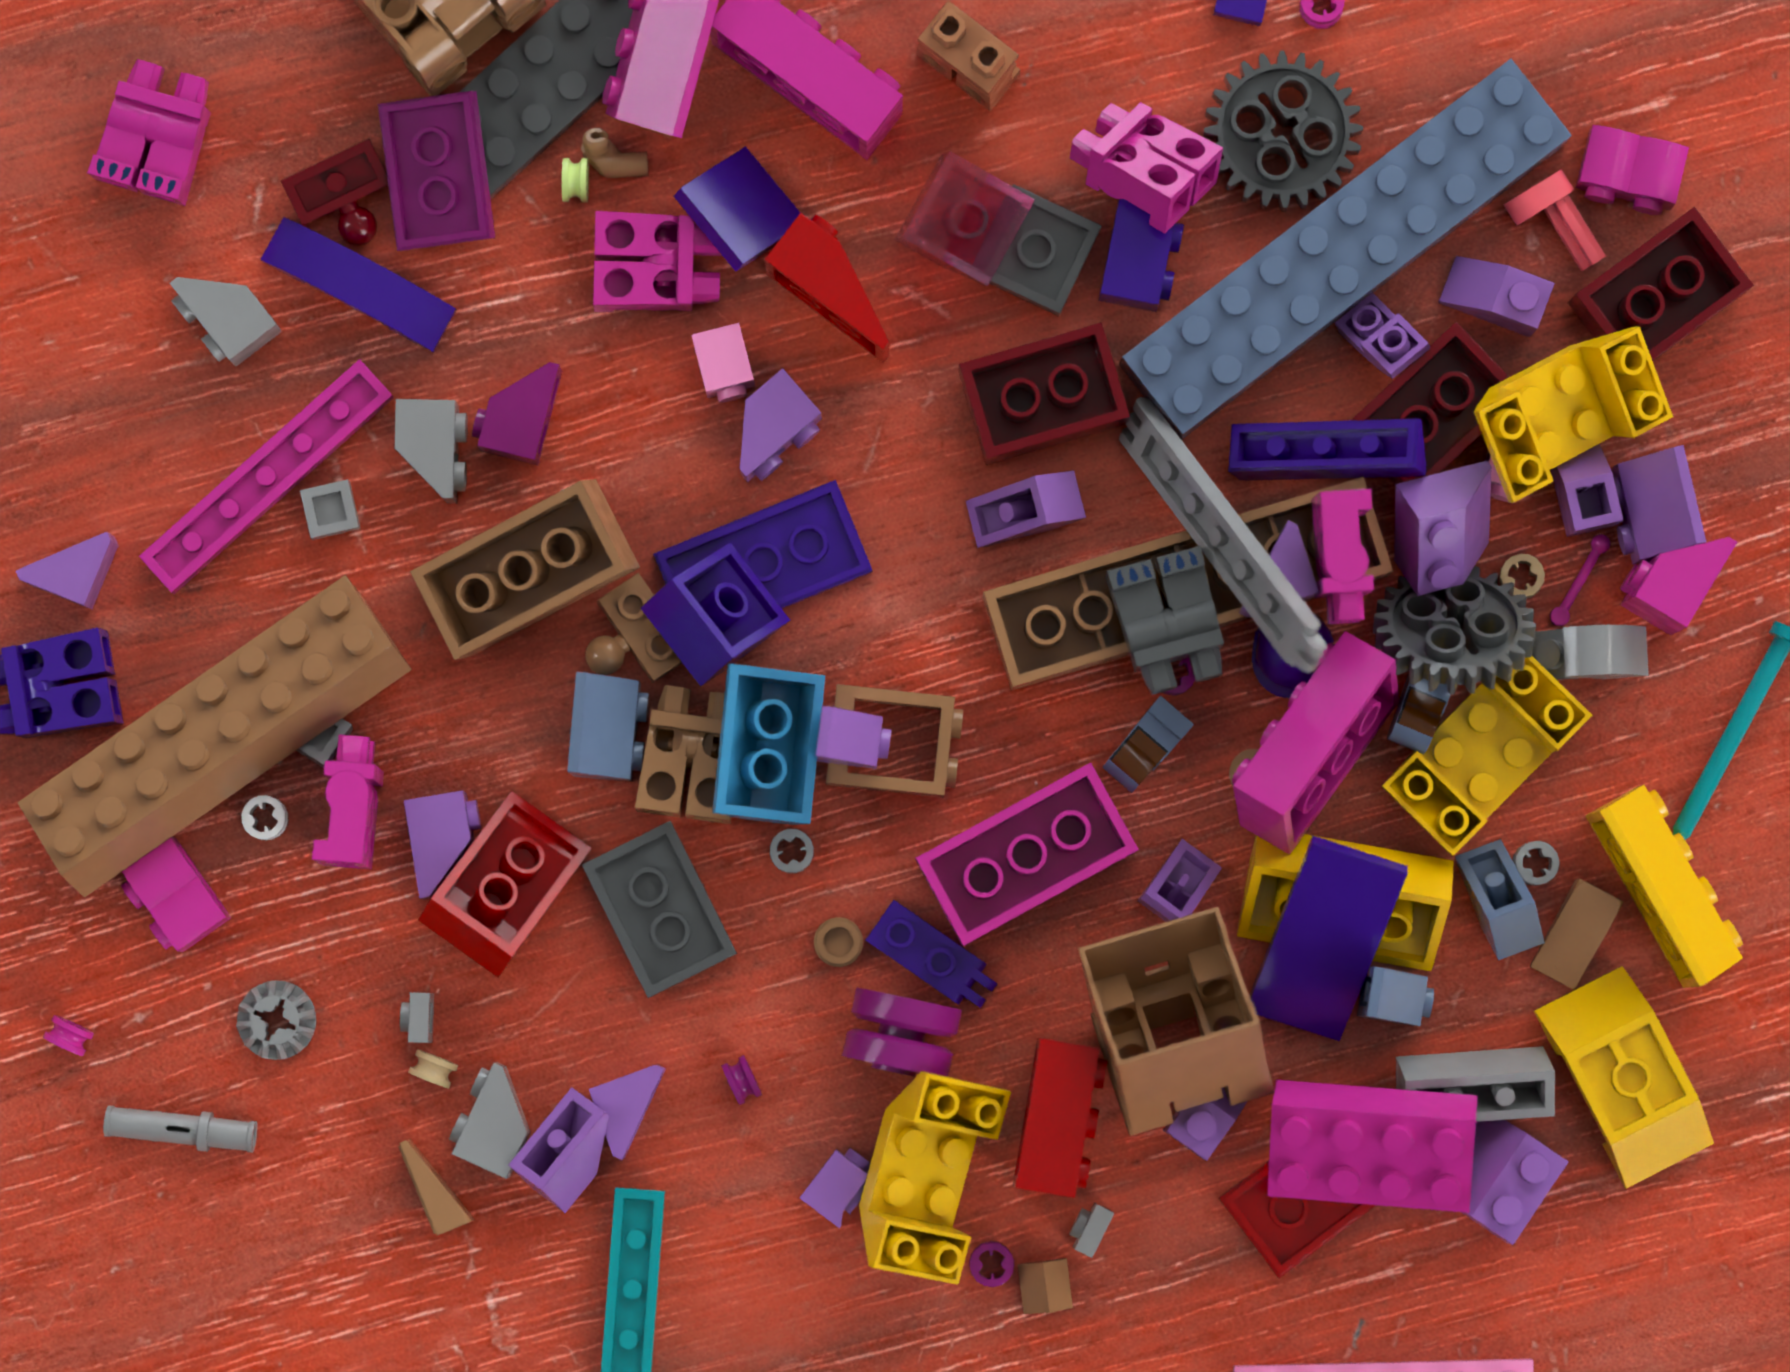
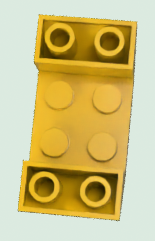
[1473,326,1673,503]
[1381,656,1592,856]
[1534,966,1714,1189]
[859,1071,1011,1285]

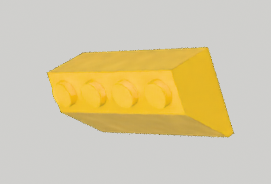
[1585,785,1743,988]
[1237,834,1454,971]

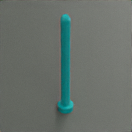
[1673,621,1790,840]

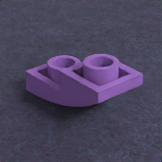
[1335,292,1431,379]

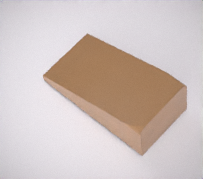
[1530,879,1623,990]
[398,1139,474,1236]

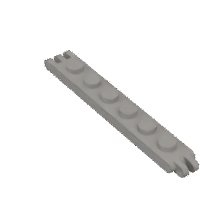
[1119,397,1327,672]

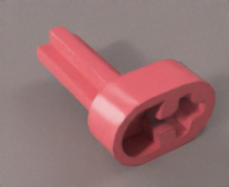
[1504,169,1606,272]

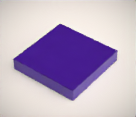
[674,146,800,272]

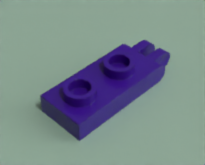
[866,900,997,1008]

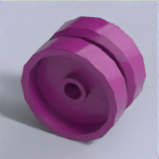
[842,987,962,1077]

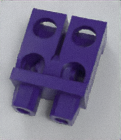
[0,627,124,738]

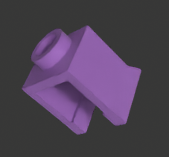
[800,1148,870,1228]

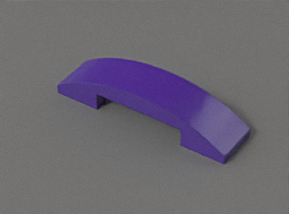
[260,217,456,352]

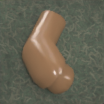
[581,128,648,178]

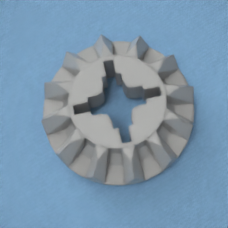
[236,980,316,1060]

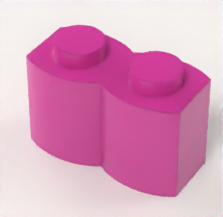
[1576,125,1689,215]
[121,837,231,953]

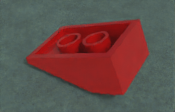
[764,213,889,363]
[418,791,592,978]

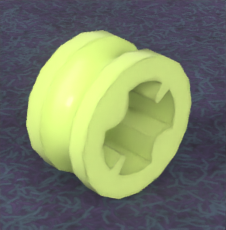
[562,158,589,202]

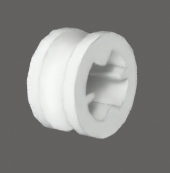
[241,795,288,840]

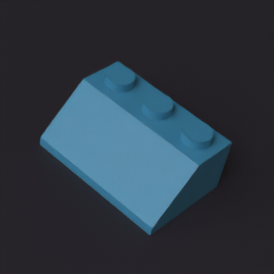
[712,664,826,825]

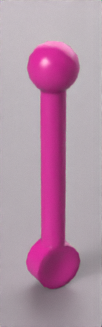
[1549,534,1611,626]

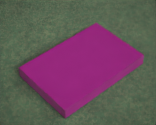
[378,91,495,251]

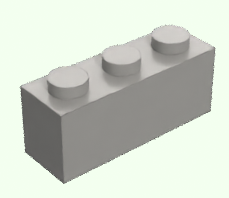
[1396,1046,1555,1122]

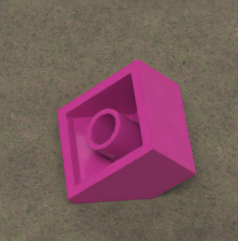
[1620,537,1737,636]

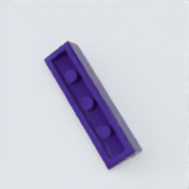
[1228,419,1426,481]

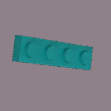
[601,1187,666,1372]

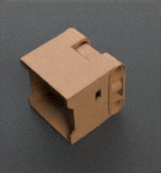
[353,0,546,96]
[1078,907,1274,1136]

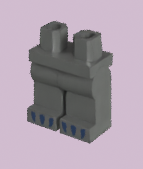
[1105,546,1224,695]

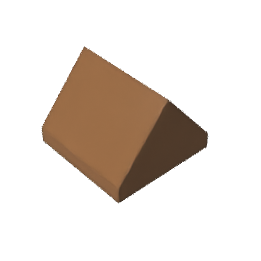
[1017,1258,1073,1314]

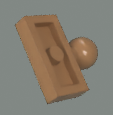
[585,573,682,683]

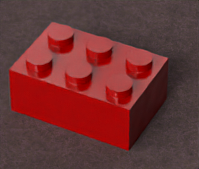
[1013,1038,1107,1198]

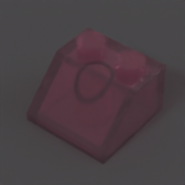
[895,151,1035,286]

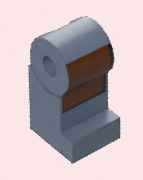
[1387,671,1451,755]
[1102,695,1194,793]

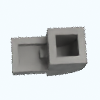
[1532,625,1649,680]

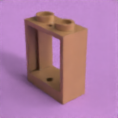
[826,684,964,798]

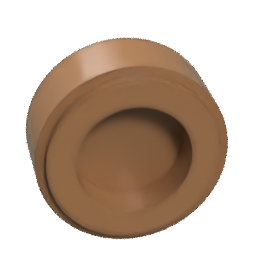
[814,917,863,967]

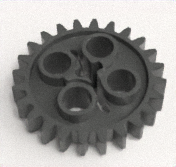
[1203,51,1363,212]
[1373,566,1536,695]

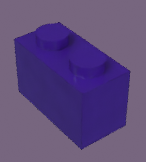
[1098,199,1184,312]

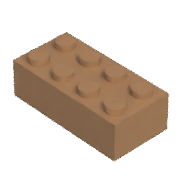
[410,479,641,660]

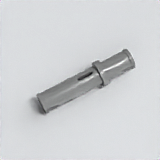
[103,1105,258,1153]

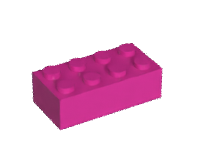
[710,0,903,160]
[1232,631,1399,855]
[915,762,1139,947]
[1267,1080,1478,1213]

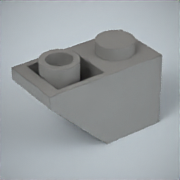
[170,277,282,367]
[395,399,468,504]
[449,1062,530,1179]

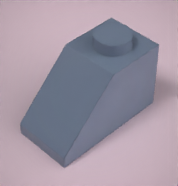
[1455,839,1545,961]
[1357,966,1434,1026]

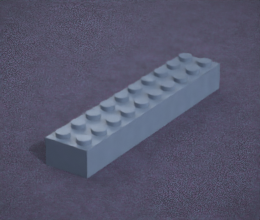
[1119,59,1572,440]

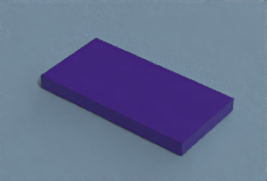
[654,480,873,609]
[1249,835,1408,1041]

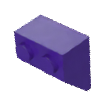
[640,542,790,687]

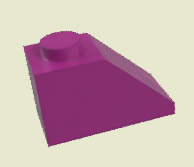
[472,362,562,465]

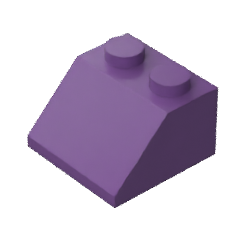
[1611,445,1706,565]
[1394,460,1492,596]
[1461,1120,1569,1245]

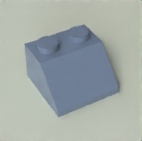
[567,672,649,782]

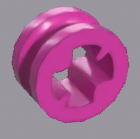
[1300,0,1344,29]
[43,1015,94,1056]

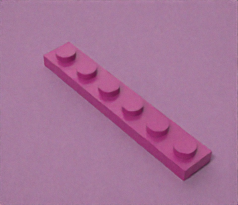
[139,359,394,594]

